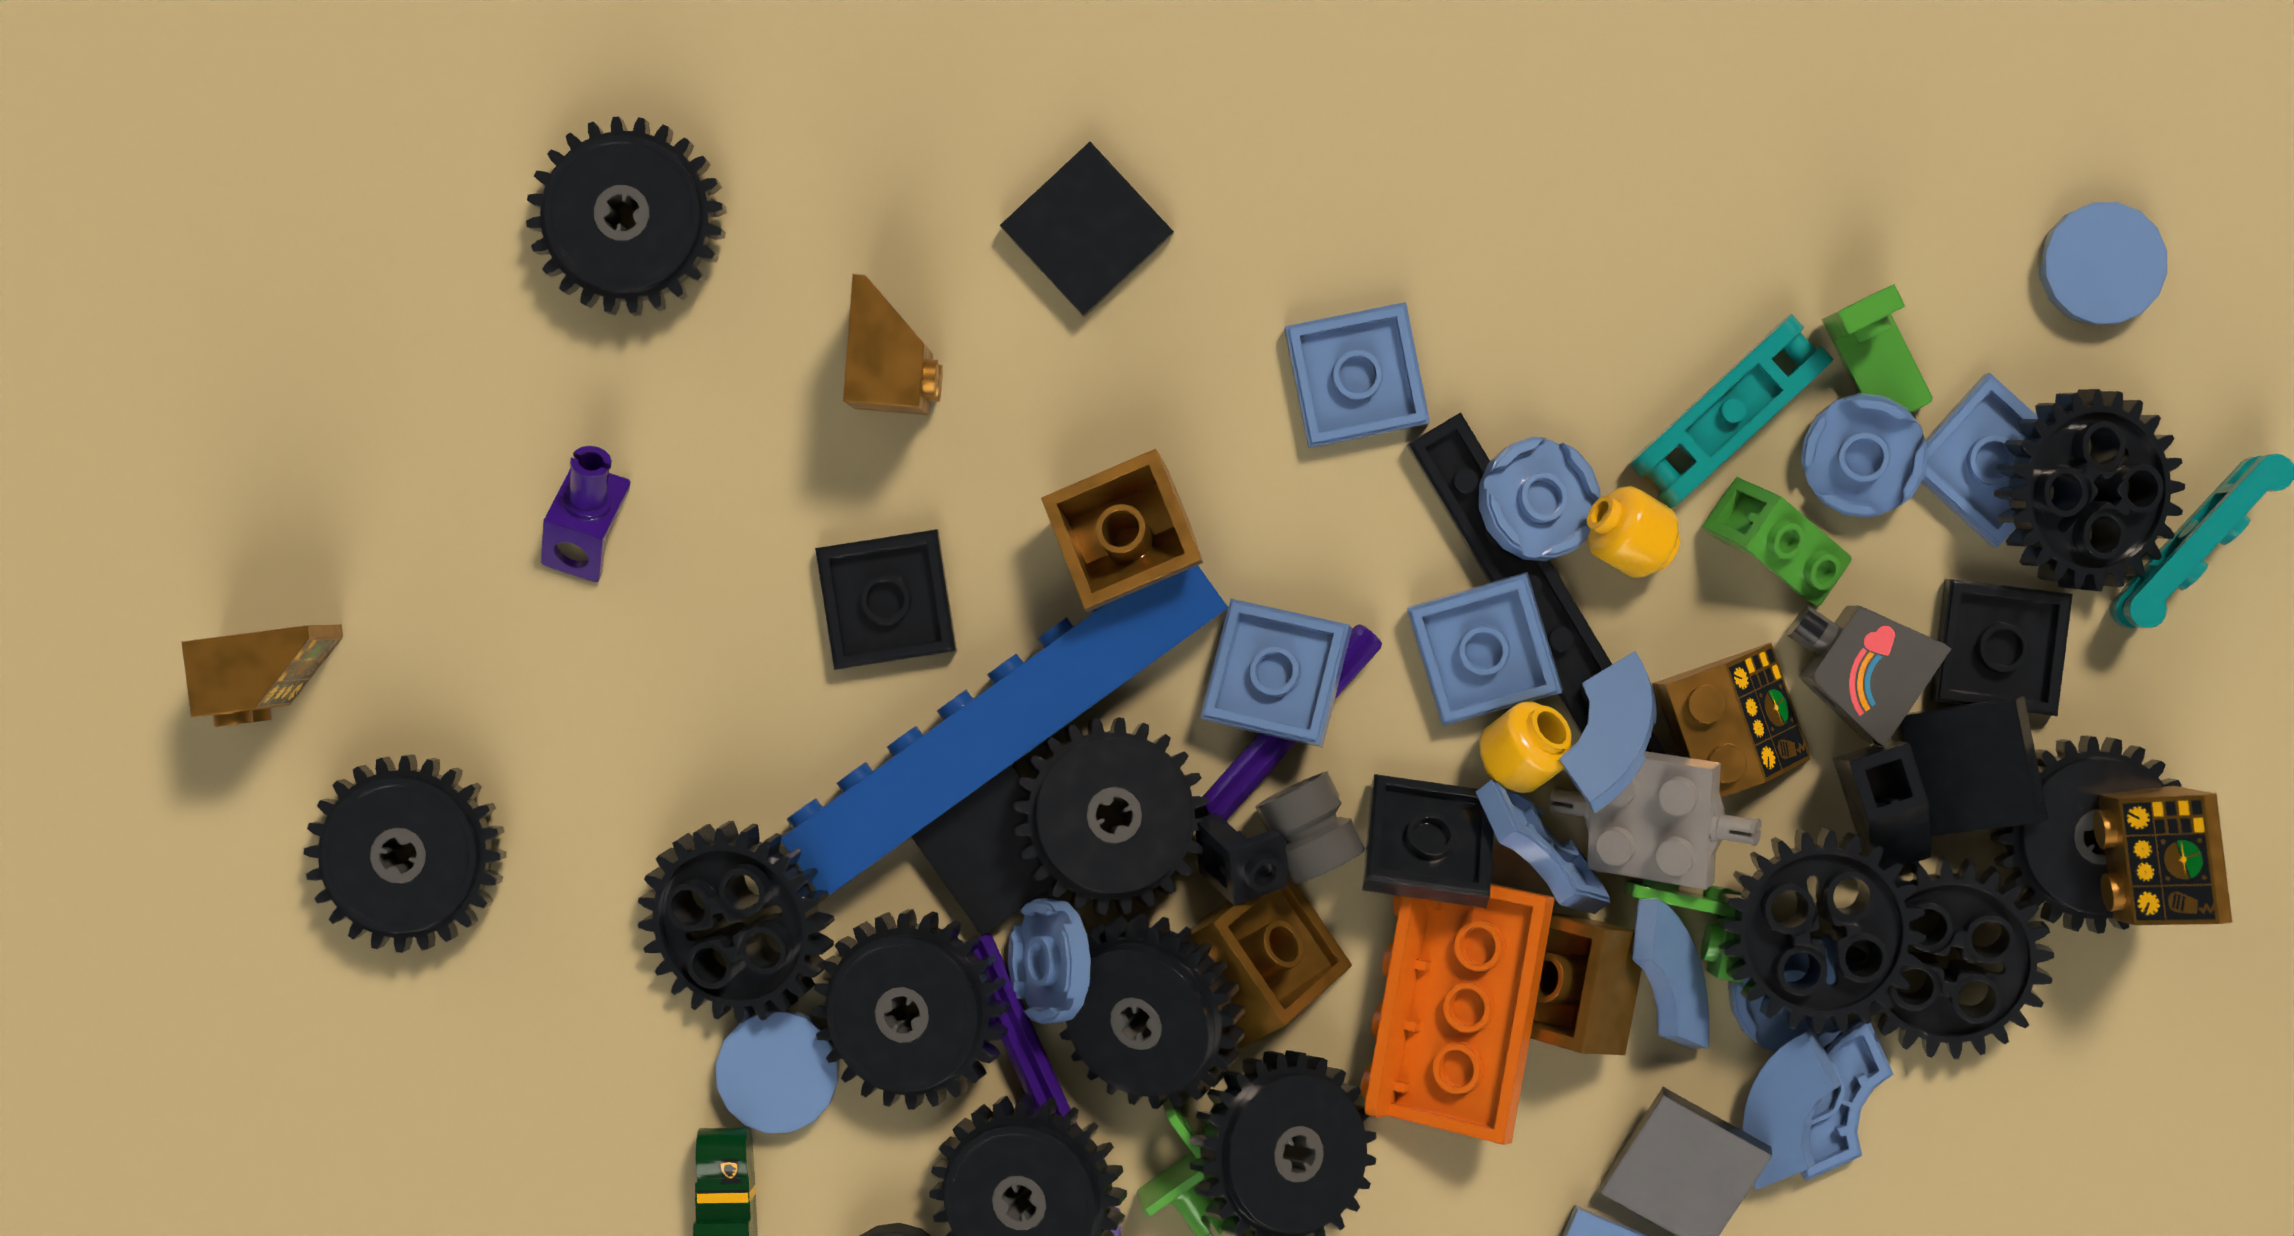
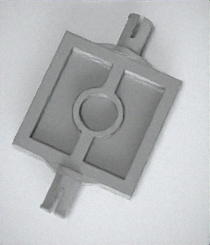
[1550,751,1762,890]

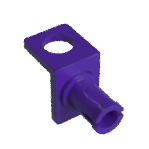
[541,446,630,582]

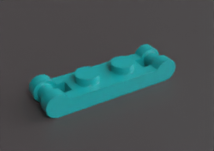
[1628,314,1834,509]
[2110,454,2294,628]

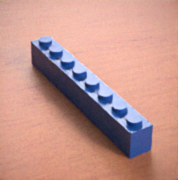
[781,565,1228,895]

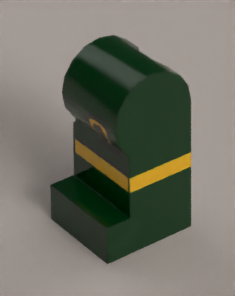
[693,1127,758,1236]

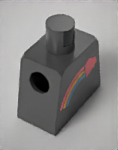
[1787,605,1951,747]

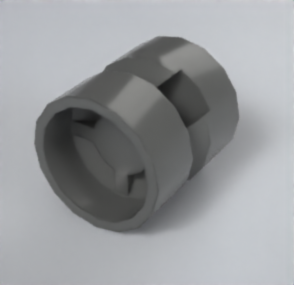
[1255,771,1365,885]

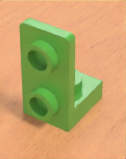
[1821,284,1933,413]
[1702,476,1852,607]
[1623,879,1742,983]

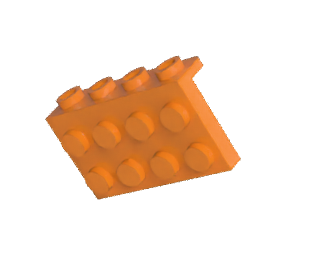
[1361,884,1555,1145]

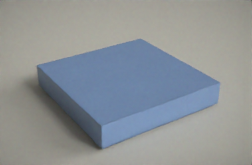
[1284,302,1430,448]
[1921,373,2053,547]
[1407,572,1563,726]
[1200,599,1352,748]

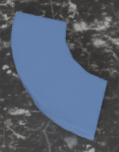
[1559,651,1657,813]
[1476,780,1610,914]
[1632,899,1709,1049]
[1800,1018,1894,1181]
[1742,1030,1841,1190]

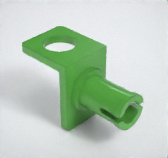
[1137,1098,1224,1236]

